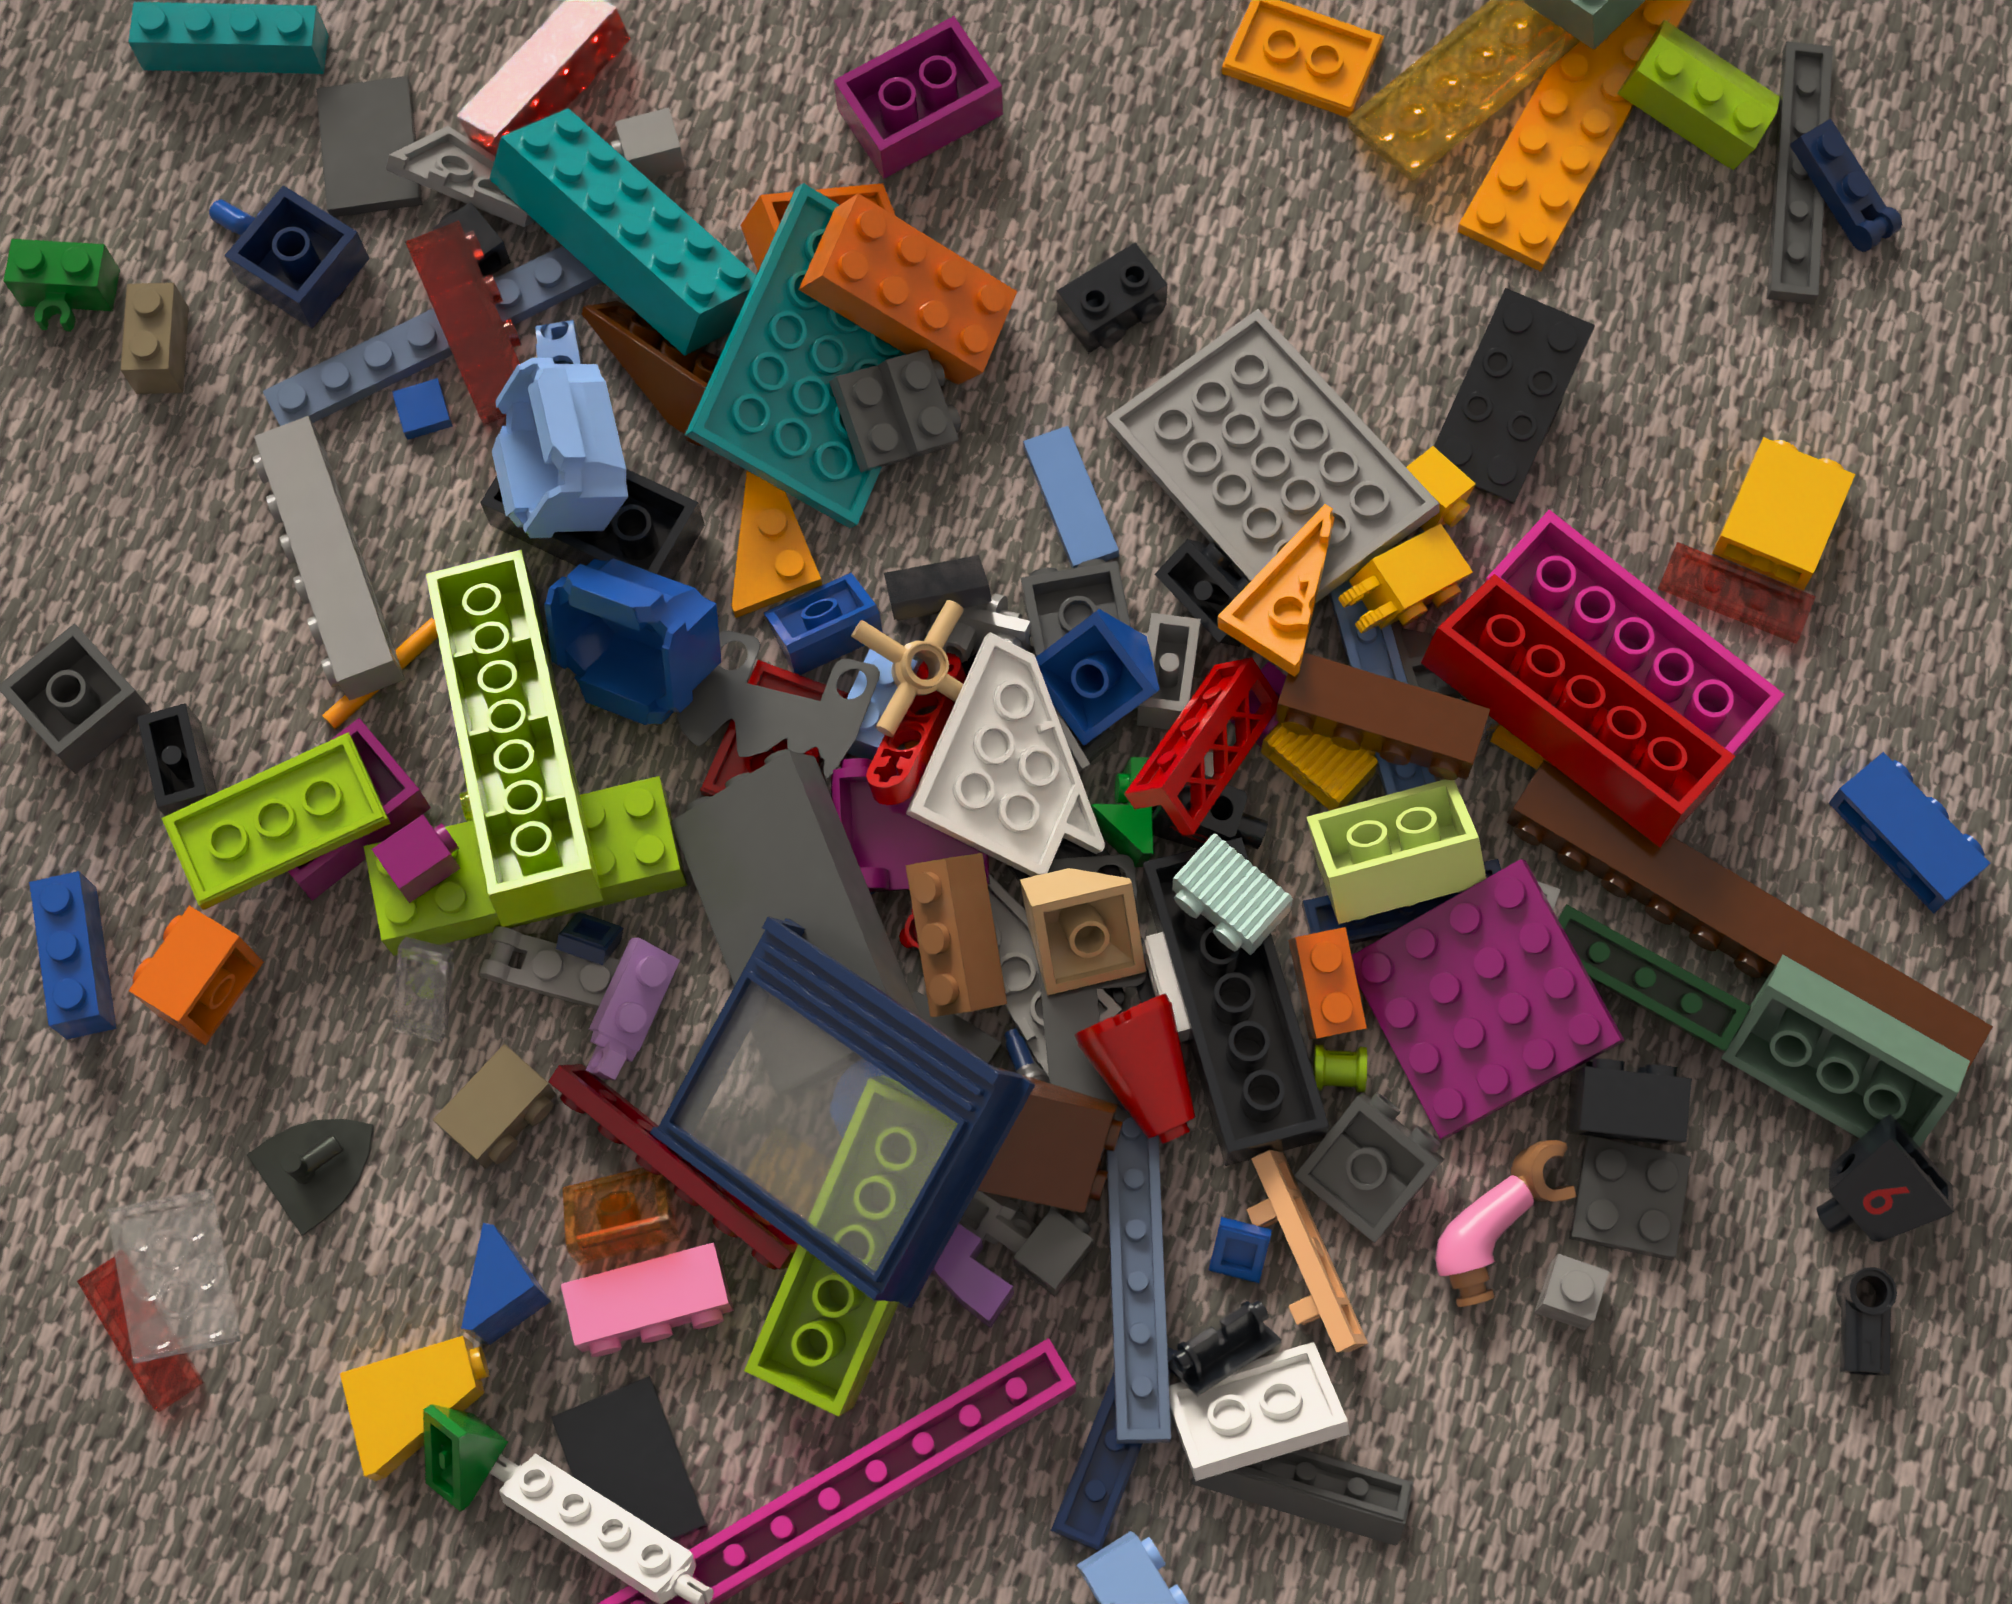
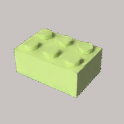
[1307,779,1486,924]

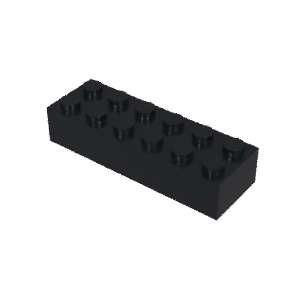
[1142,837,1329,1166]

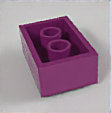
[833,16,1003,179]
[288,718,431,901]

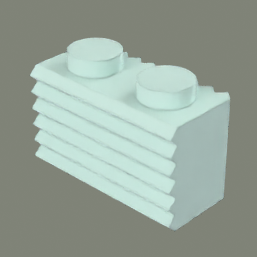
[1172,833,1293,955]

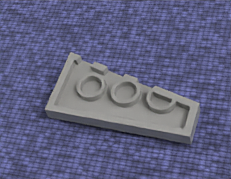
[988,874,1122,1076]

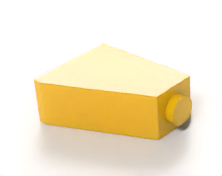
[340,1336,489,1481]

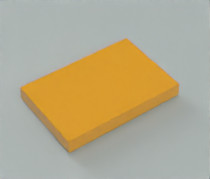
[1221,0,1384,119]

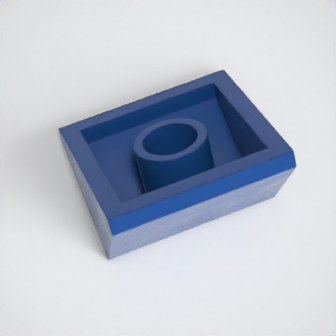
[763,573,883,675]
[1036,609,1160,745]
[461,1223,551,1345]

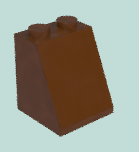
[978,1068,1123,1213]

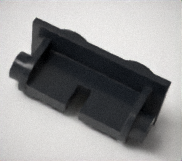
[1168,1300,1282,1397]

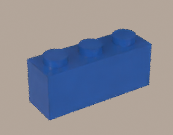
[1829,752,1991,914]
[29,871,117,1040]

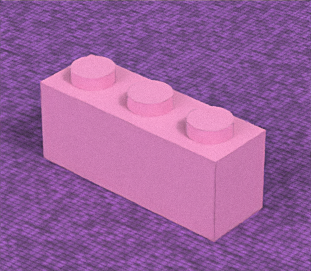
[561,1242,734,1357]

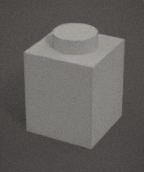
[611,107,686,179]
[1535,1254,1609,1330]

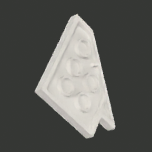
[906,632,1105,877]

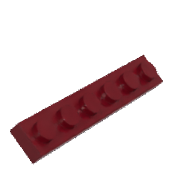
[548,1064,798,1270]

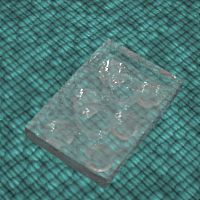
[107,1188,241,1364]

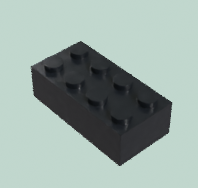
[480,469,705,580]

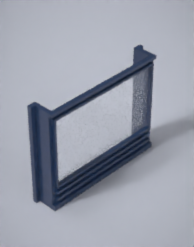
[650,917,1036,1308]

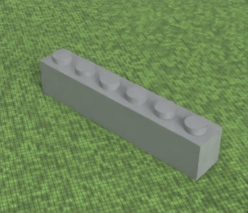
[253,416,405,700]

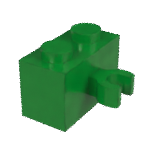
[4,239,120,332]

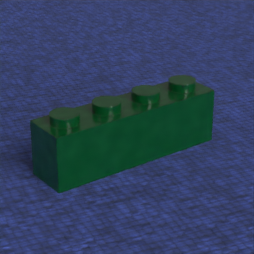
[1558,904,1751,1052]

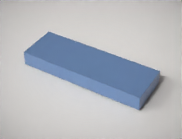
[1023,426,1119,568]

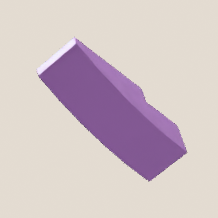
[932,1224,1014,1328]

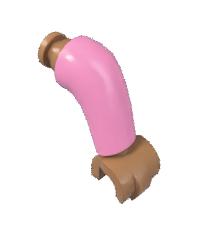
[1435,1140,1577,1307]

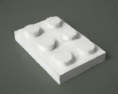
[1169,1342,1349,1481]

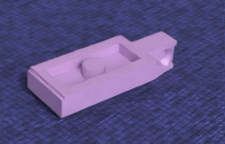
[586,938,680,1080]

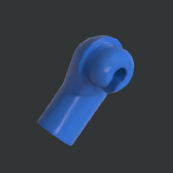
[209,199,261,235]

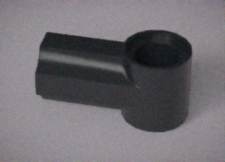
[1836,1267,1897,1376]

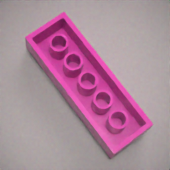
[1485,510,1785,756]

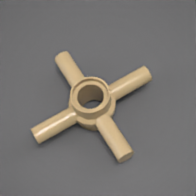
[851,600,964,737]

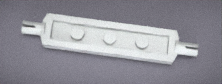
[489,1453,714,1604]

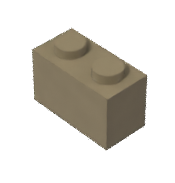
[121,283,189,394]
[433,1044,556,1169]

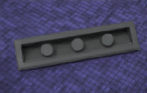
[1192,1449,1414,1546]

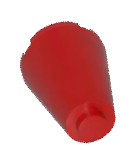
[1074,993,1196,1144]

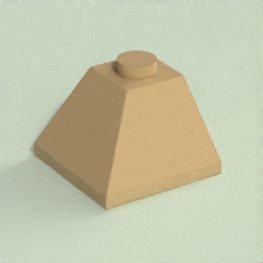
[1020,868,1146,995]

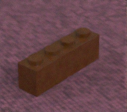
[1274,652,1490,780]

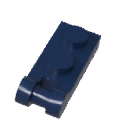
[1789,118,1902,252]

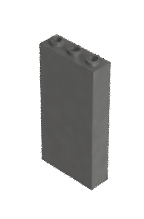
[671,749,921,1095]

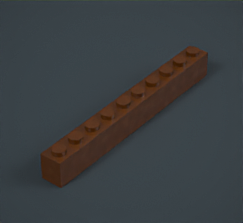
[1507,760,1993,1075]

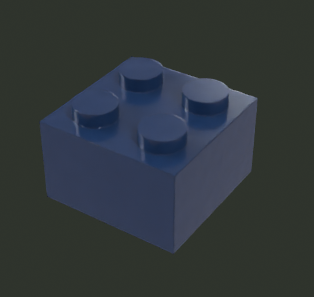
[224,185,370,329]

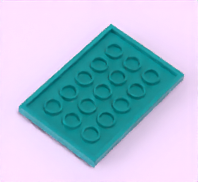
[685,183,906,528]

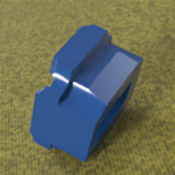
[544,558,721,725]

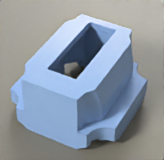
[492,358,628,538]

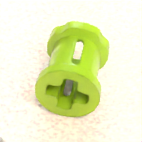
[1313,1045,1367,1093]

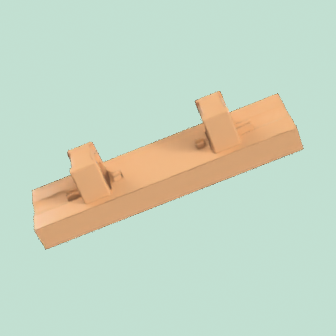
[1246,1150,1368,1353]

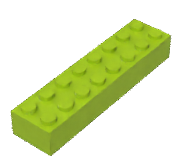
[426,550,603,927]

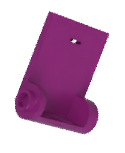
[831,758,990,892]

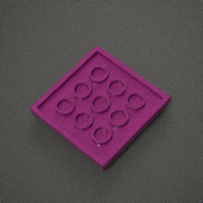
[1352,859,1625,1139]

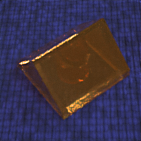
[562,1167,680,1265]

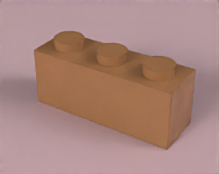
[905,853,1007,1017]

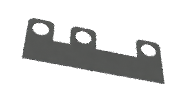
[1030,854,1146,1122]

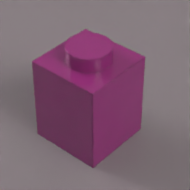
[372,815,461,903]

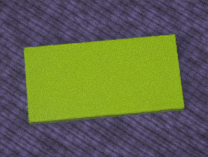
[161,732,391,910]

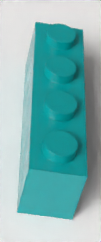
[128,2,328,74]

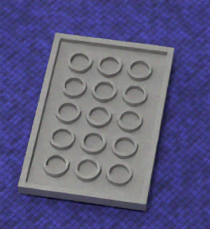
[1106,309,1440,603]

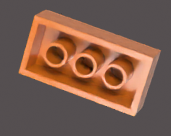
[799,193,1018,385]

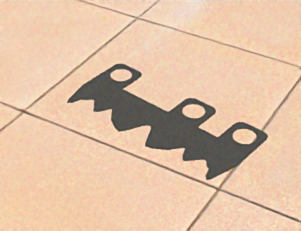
[615,631,880,779]

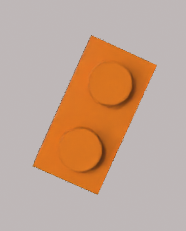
[1288,927,1367,1040]

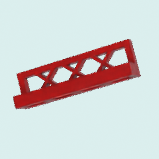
[1124,657,1279,836]

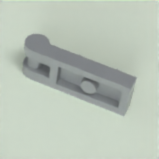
[479,926,620,1009]

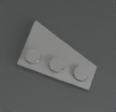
[386,126,535,227]

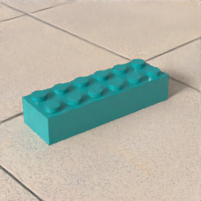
[489,108,756,356]

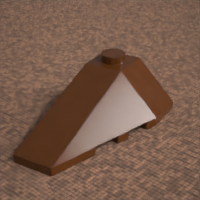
[581,301,720,446]

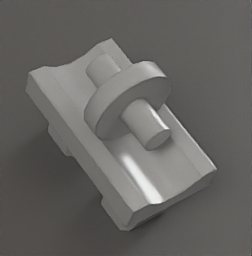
[943,593,1034,663]

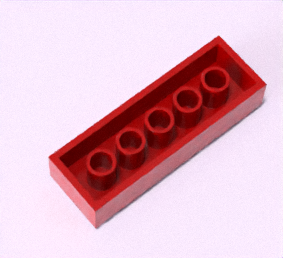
[1421,574,1735,847]

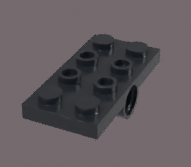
[1434,288,1595,504]

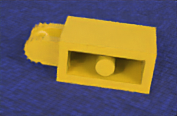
[1338,523,1473,633]

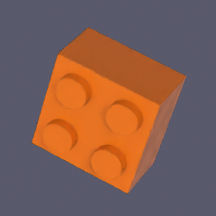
[128,905,264,1045]

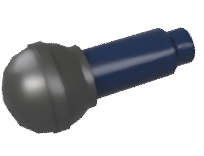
[1004,1029,1049,1083]

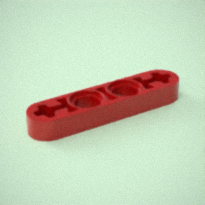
[866,653,966,806]

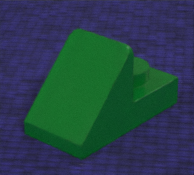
[1091,757,1153,868]

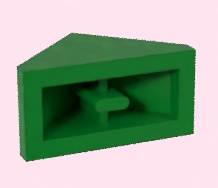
[423,1404,508,1512]

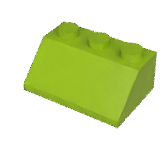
[1617,19,1780,170]

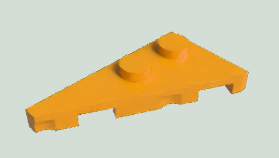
[731,471,823,618]
[1218,504,1335,677]

